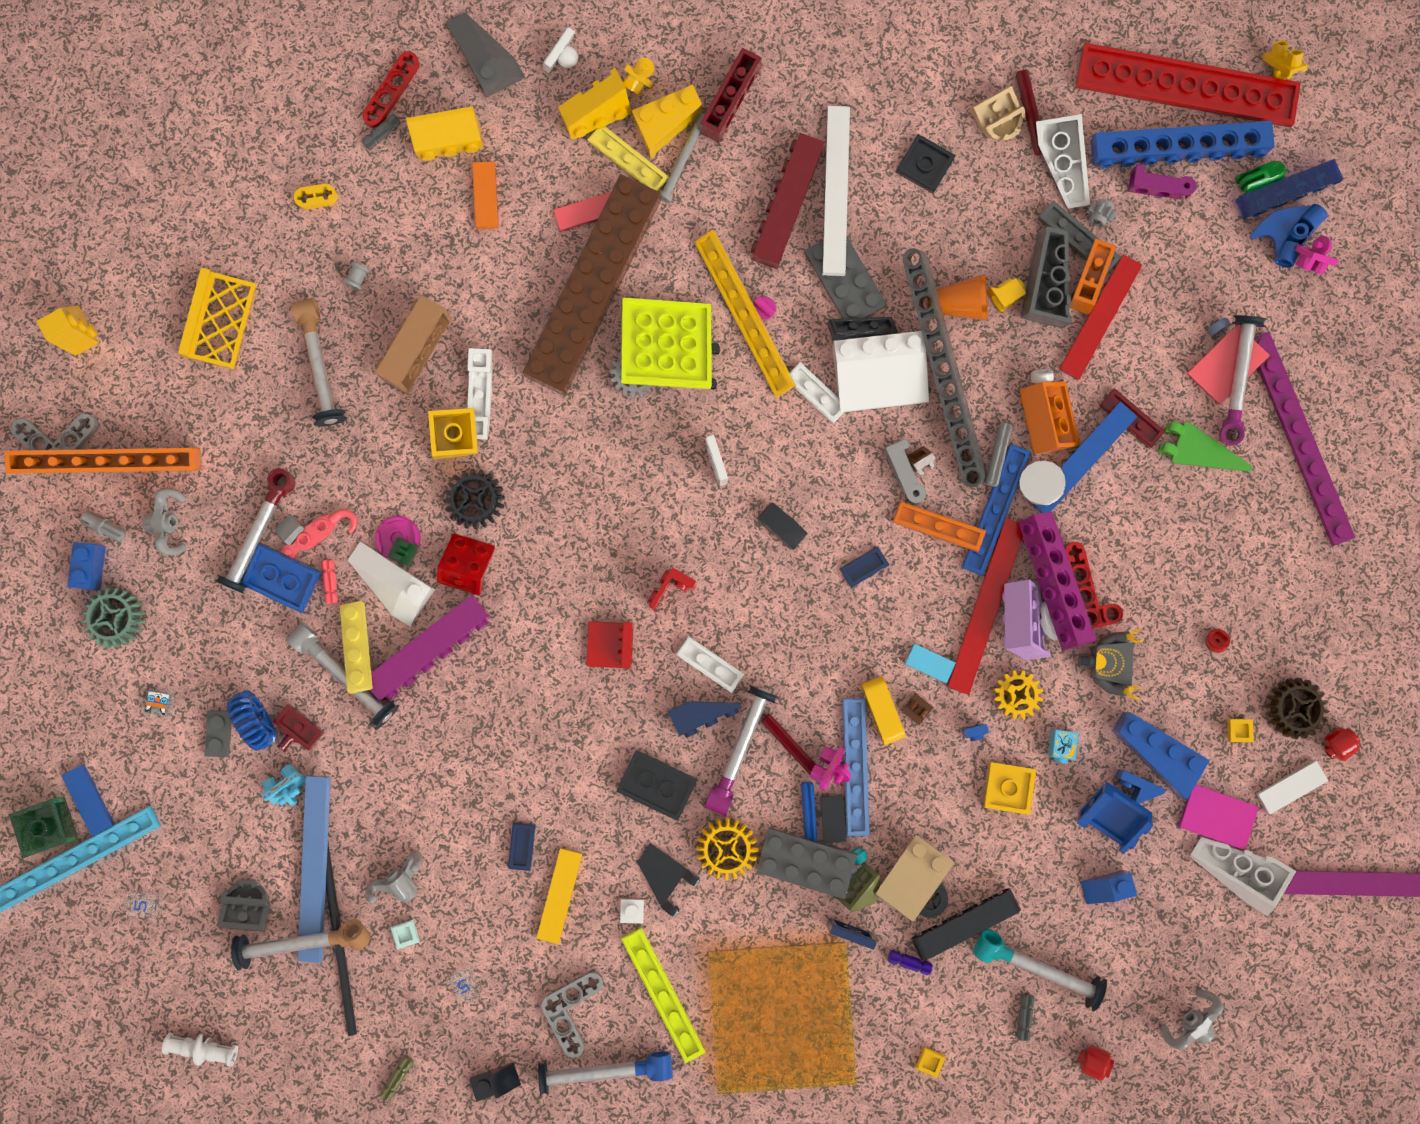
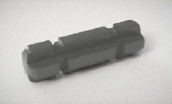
[362,114,401,150]
[1017,994,1035,1041]

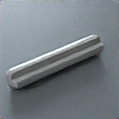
[985,422,1012,487]

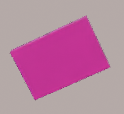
[1178,785,1259,850]

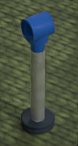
[538,1051,673,1096]

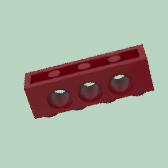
[700,47,762,143]

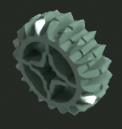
[81,587,146,648]

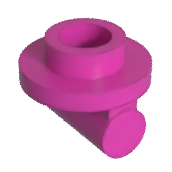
[754,296,776,320]

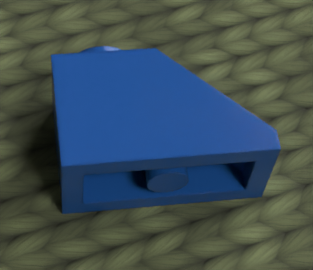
[1080,870,1138,904]

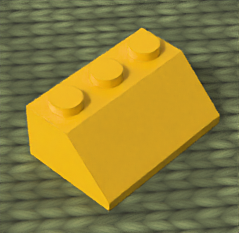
[406,106,484,161]

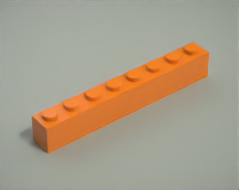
[4,448,201,474]

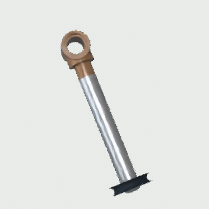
[291,298,347,427]
[231,919,370,970]

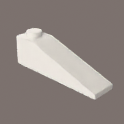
[1036,114,1090,208]
[348,542,436,627]
[1190,837,1296,916]

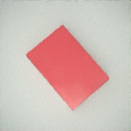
[1187,325,1270,404]

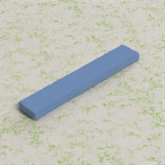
[842,698,870,836]

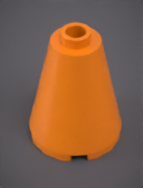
[927,275,988,320]

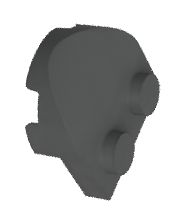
[217,880,270,932]

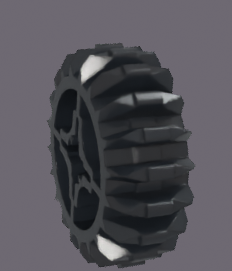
[443,469,505,530]

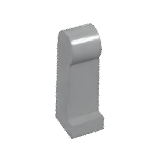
[883,439,926,504]

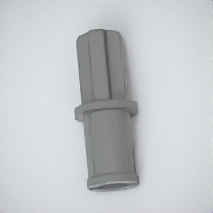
[80,511,126,542]

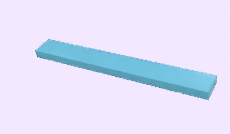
[0,806,162,913]

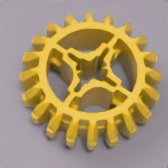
[696,817,758,881]

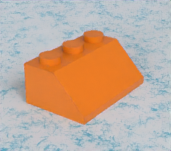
[1019,382,1080,455]

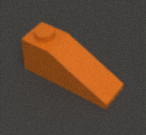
[1069,238,1117,315]

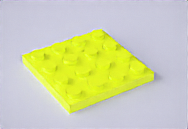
[621,298,712,389]

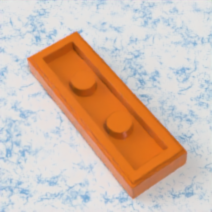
[472,161,499,229]

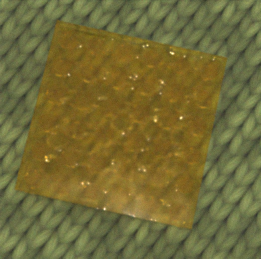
[709,942,857,1094]

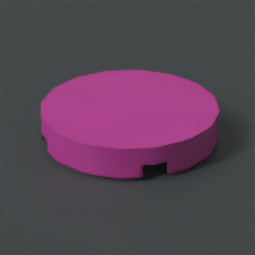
[375,516,421,561]

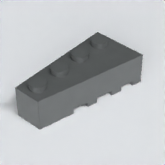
[1020,226,1072,328]

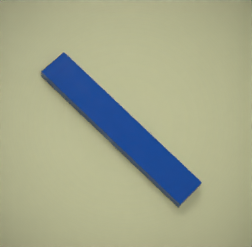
[1029,402,1137,513]
[961,444,1031,576]

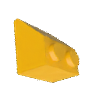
[428,408,478,460]

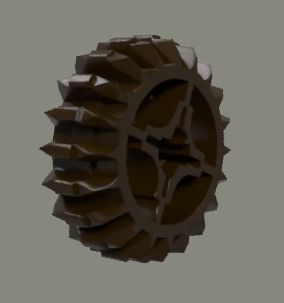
[1264,678,1330,739]

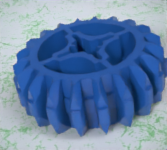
[227,690,277,751]

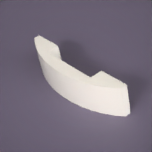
[467,348,492,440]

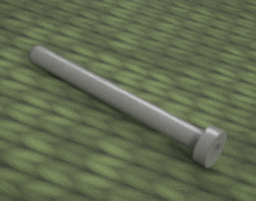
[659,113,705,204]

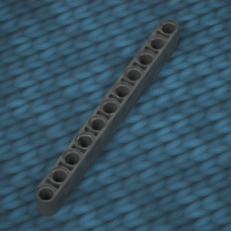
[903,248,987,487]

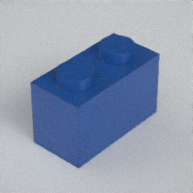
[67,542,106,591]

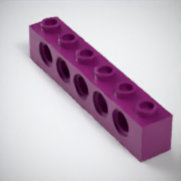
[1018,512,1097,651]

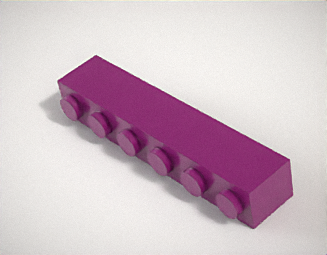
[371,595,491,702]

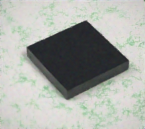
[895,134,956,194]

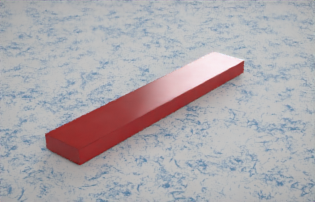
[1059,254,1142,380]

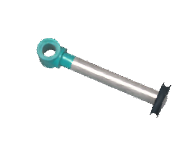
[972,929,1107,1011]

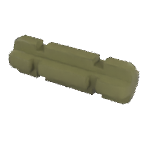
[380,1055,414,1101]

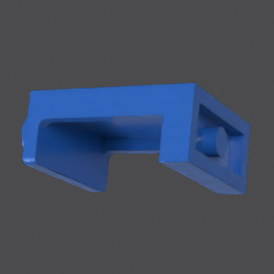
[1077,781,1153,854]

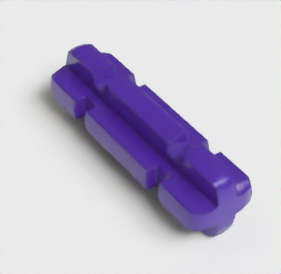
[887,950,933,975]

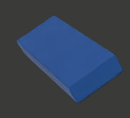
[62,764,115,836]

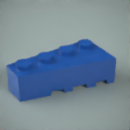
[1112,712,1210,800]

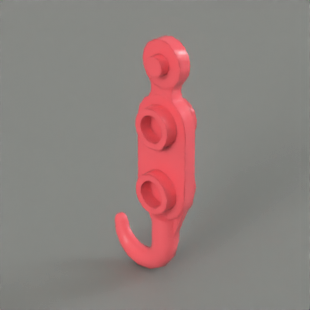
[281,509,357,559]

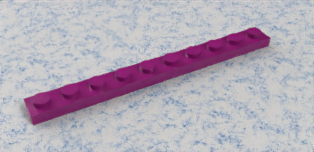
[1254,331,1356,546]

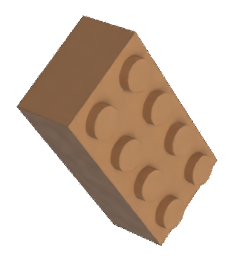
[375,295,452,394]

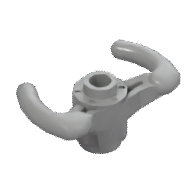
[143,488,186,556]
[365,851,423,903]
[1160,989,1224,1050]

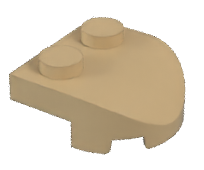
[970,86,1025,140]

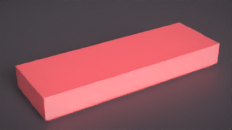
[554,192,611,232]

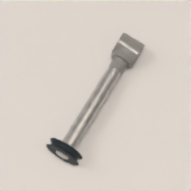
[286,622,399,730]

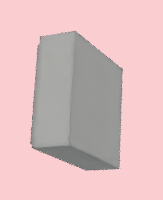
[275,514,305,545]

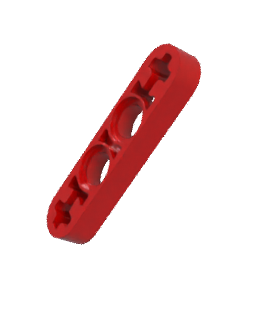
[363,51,420,128]

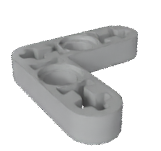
[11,414,99,450]
[541,971,604,1058]

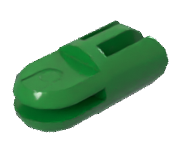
[1235,161,1286,196]

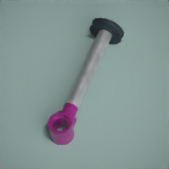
[1219,315,1268,446]
[704,685,778,816]

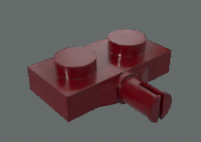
[273,704,325,752]

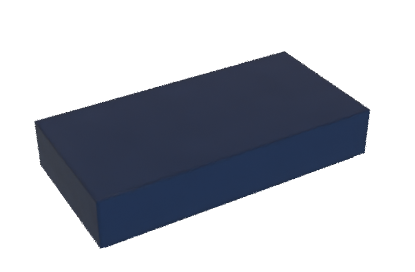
[839,546,889,588]
[508,822,536,871]

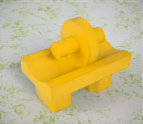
[1262,40,1308,79]
[623,58,655,95]

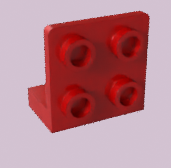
[437,533,495,596]
[648,567,697,611]
[586,621,634,669]

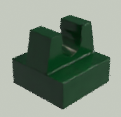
[387,536,419,567]

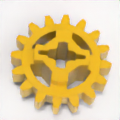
[993,670,1043,719]

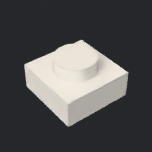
[620,898,644,923]

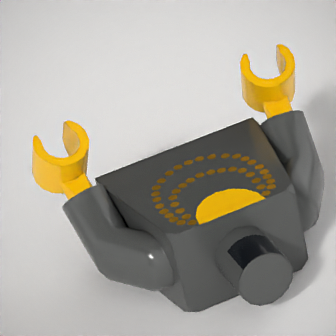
[1078,629,1144,700]

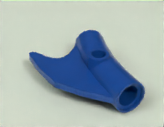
[1249,203,1328,268]

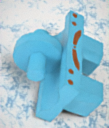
[261,765,306,806]

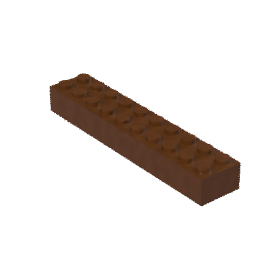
[522,174,661,396]

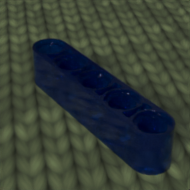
[1235,159,1344,221]

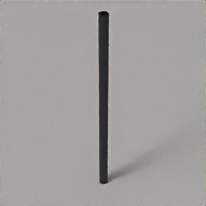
[326,843,357,1036]

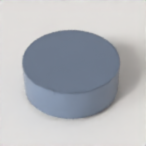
[1207,318,1232,337]

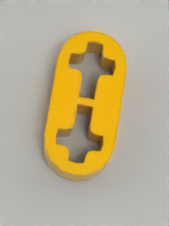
[294,184,338,209]

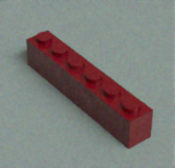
[750,133,825,269]

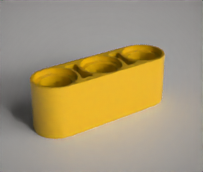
[861,676,906,746]

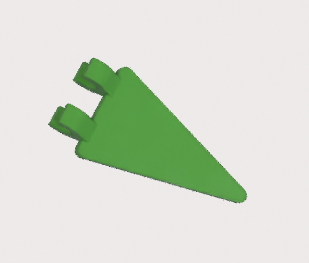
[1157,421,1252,471]

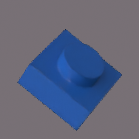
[961,723,989,741]

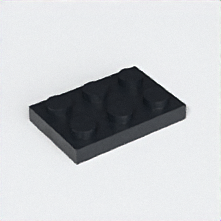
[616,750,698,821]

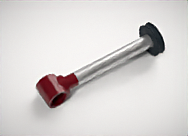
[214,468,296,594]

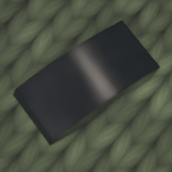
[757,502,808,550]

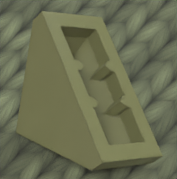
[836,862,881,912]

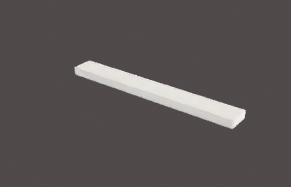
[822,106,850,276]

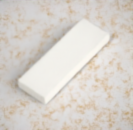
[790,362,844,424]
[676,636,744,693]
[1256,761,1328,814]

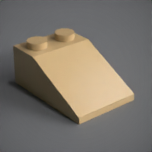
[875,835,955,922]

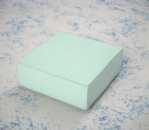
[390,919,420,949]

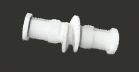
[162,1033,238,1067]

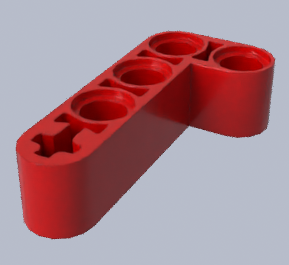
[1064,542,1123,629]

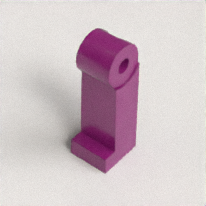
[1128,165,1196,200]

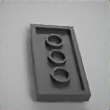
[804,235,887,319]
[756,827,857,899]

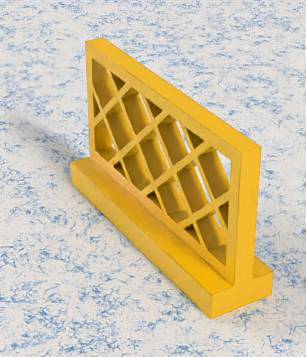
[178,268,257,369]

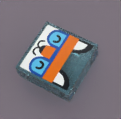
[143,690,173,717]

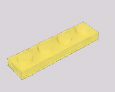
[340,601,373,694]

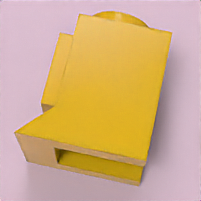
[987,278,1026,313]

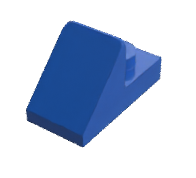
[1115,769,1166,803]

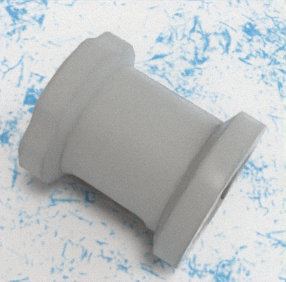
[342,262,370,291]

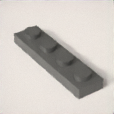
[1037,200,1121,273]

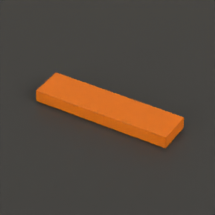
[893,501,986,552]

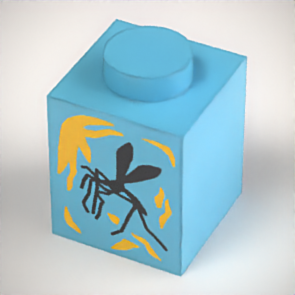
[1048,729,1078,764]

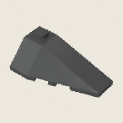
[446,12,525,98]

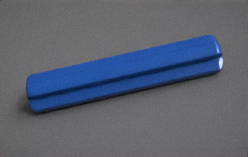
[801,782,818,841]

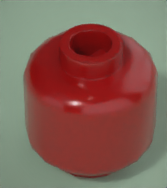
[1323,727,1361,761]
[1077,1045,1114,1081]

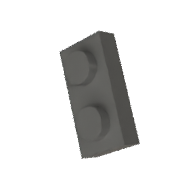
[204,711,232,757]

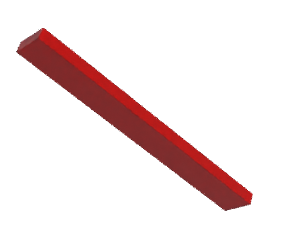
[947,518,1023,695]

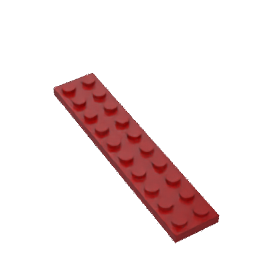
[1075,43,1301,128]

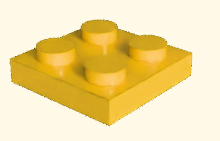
[983,762,1036,815]

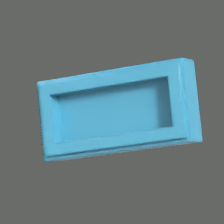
[905,644,956,683]

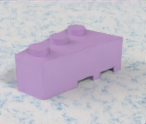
[1002,580,1051,660]

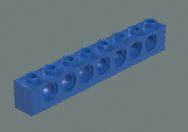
[1090,121,1275,168]

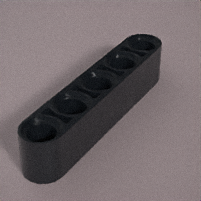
[911,888,1021,961]

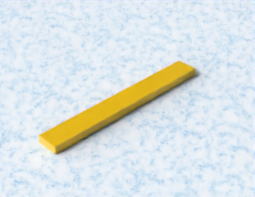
[694,230,796,397]

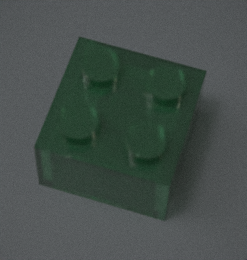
[9,796,79,858]

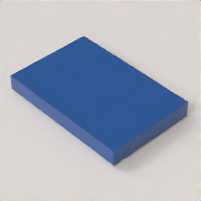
[241,543,321,613]

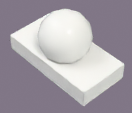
[542,27,578,73]

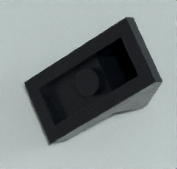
[469,1062,521,1102]

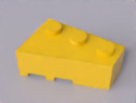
[558,68,632,140]
[632,85,702,159]
[36,305,99,356]

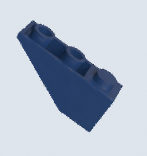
[668,701,741,738]

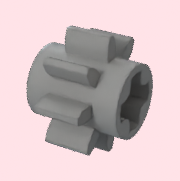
[1086,199,1117,227]

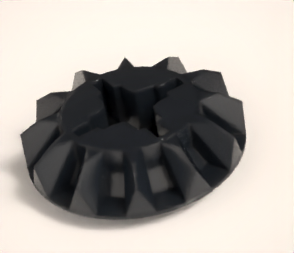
[919,884,948,917]

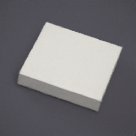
[705,435,728,486]

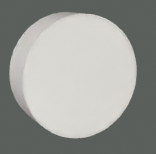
[1031,369,1054,384]

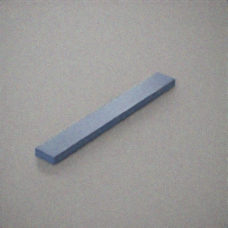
[297,775,331,963]

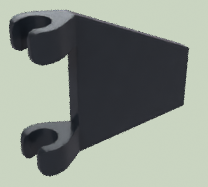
[637,843,700,917]

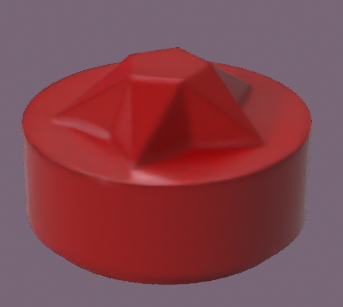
[1205,629,1230,653]

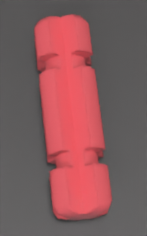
[321,560,338,604]

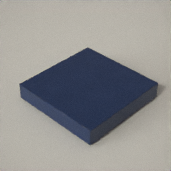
[826,918,877,950]

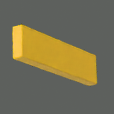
[536,848,583,944]

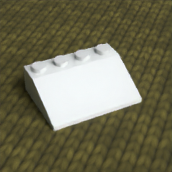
[832,331,929,412]

